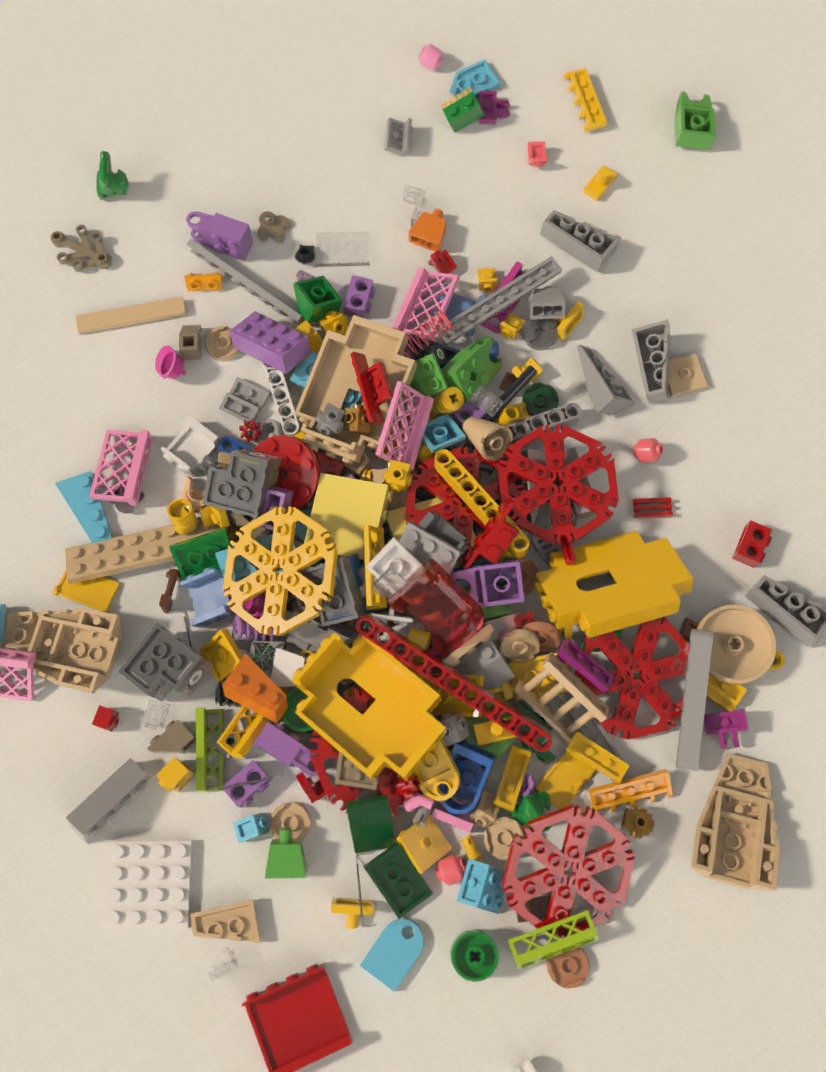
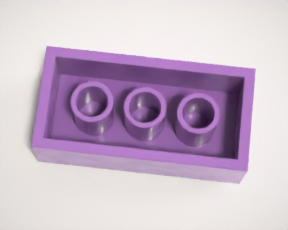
[230,311,311,374]

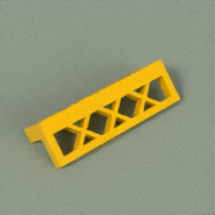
[363,525,387,610]
[217,687,289,758]

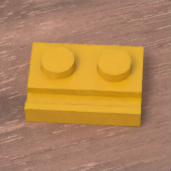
[706,675,747,711]

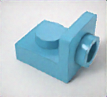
[233,813,270,843]

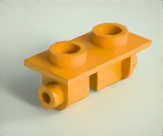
[184,272,223,291]

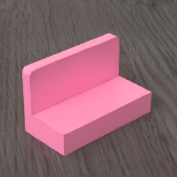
[431,799,476,833]

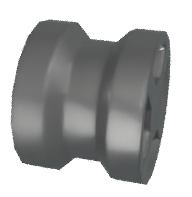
[196,455,218,477]

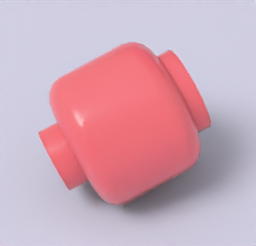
[633,438,663,463]
[436,854,467,886]

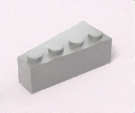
[632,319,671,404]
[66,758,148,844]

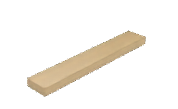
[76,297,186,335]

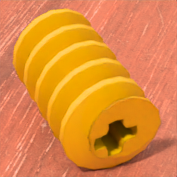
[430,387,464,418]

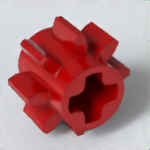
[239,418,262,443]
[394,774,420,798]

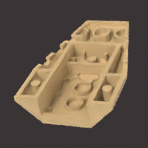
[0,608,122,693]
[690,753,780,891]

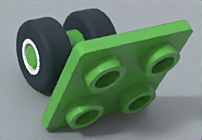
[410,344,448,396]

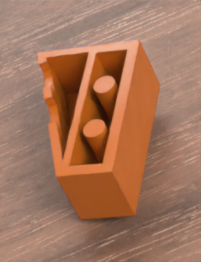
[222,653,288,723]

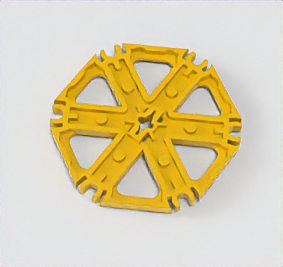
[223,506,338,636]

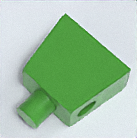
[265,827,307,879]

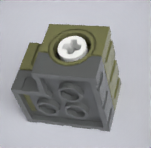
[202,449,282,518]

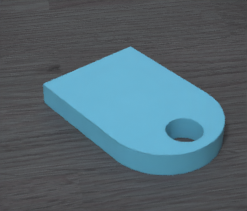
[360,919,423,992]

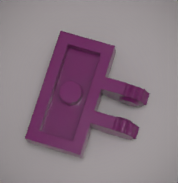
[479,91,510,124]
[704,709,749,749]

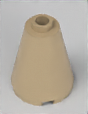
[463,417,513,461]

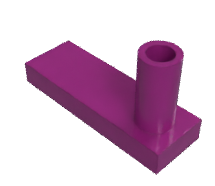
[556,637,614,693]

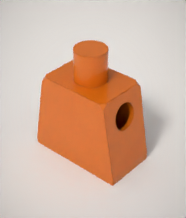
[409,208,446,252]

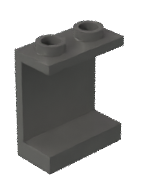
[418,510,470,557]

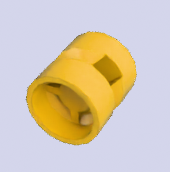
[167,499,198,535]

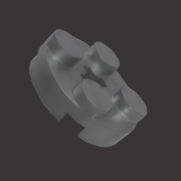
[522,316,558,350]

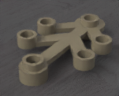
[51,224,112,272]

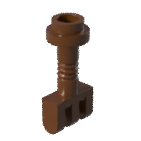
[159,569,182,614]

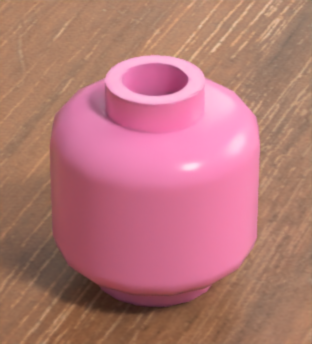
[418,44,444,71]

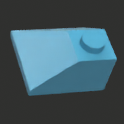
[422,414,466,453]

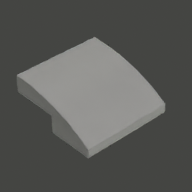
[219,377,271,421]

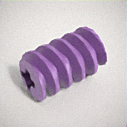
[232,615,274,642]

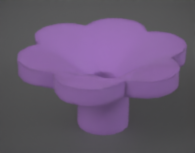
[518,774,535,798]

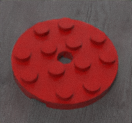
[254,435,320,509]

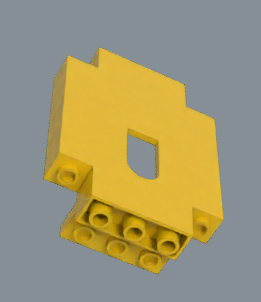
[533,530,693,640]
[291,633,447,781]

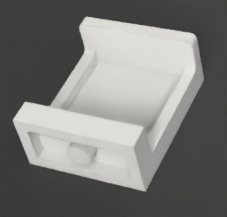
[161,416,220,477]

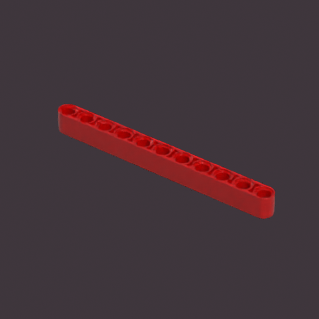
[356,614,552,752]

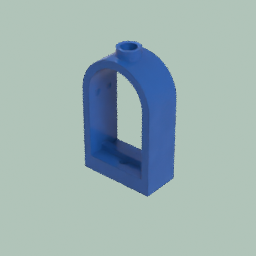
[439,740,498,816]

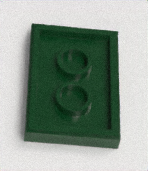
[345,794,395,854]
[363,841,433,919]

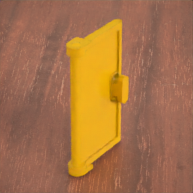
[53,570,120,613]
[535,750,597,809]

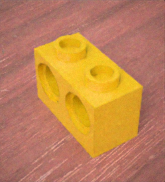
[156,757,196,793]

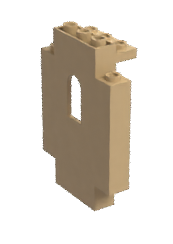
[294,315,418,465]

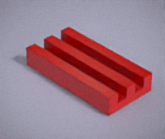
[632,497,673,519]

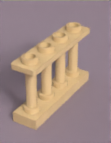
[514,652,609,742]

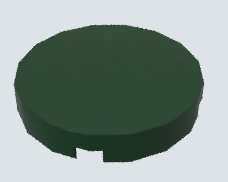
[522,383,559,416]

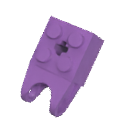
[186,211,253,261]
[450,560,525,607]
[254,722,324,776]

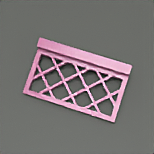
[392,267,460,338]
[375,381,434,471]
[89,430,153,506]
[0,648,36,701]

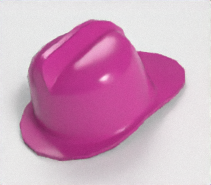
[155,345,186,379]

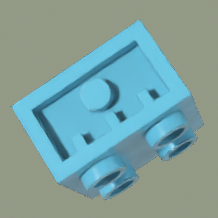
[457,859,505,914]

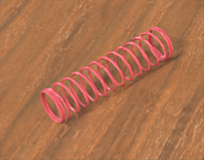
[402,310,454,359]

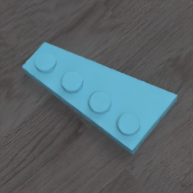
[55,471,113,543]

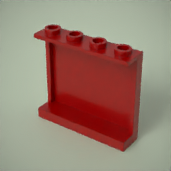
[242,963,353,1072]

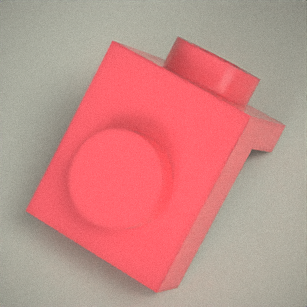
[527,141,548,167]

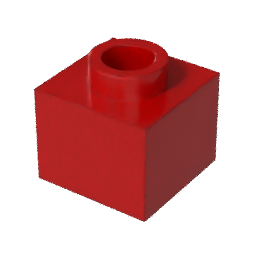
[91,705,120,732]

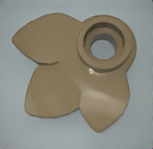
[258,211,292,243]

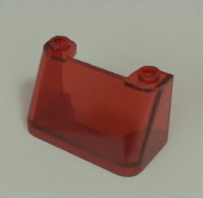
[387,558,485,658]

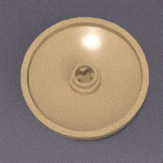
[697,605,776,685]

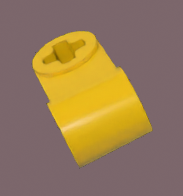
[496,402,532,426]

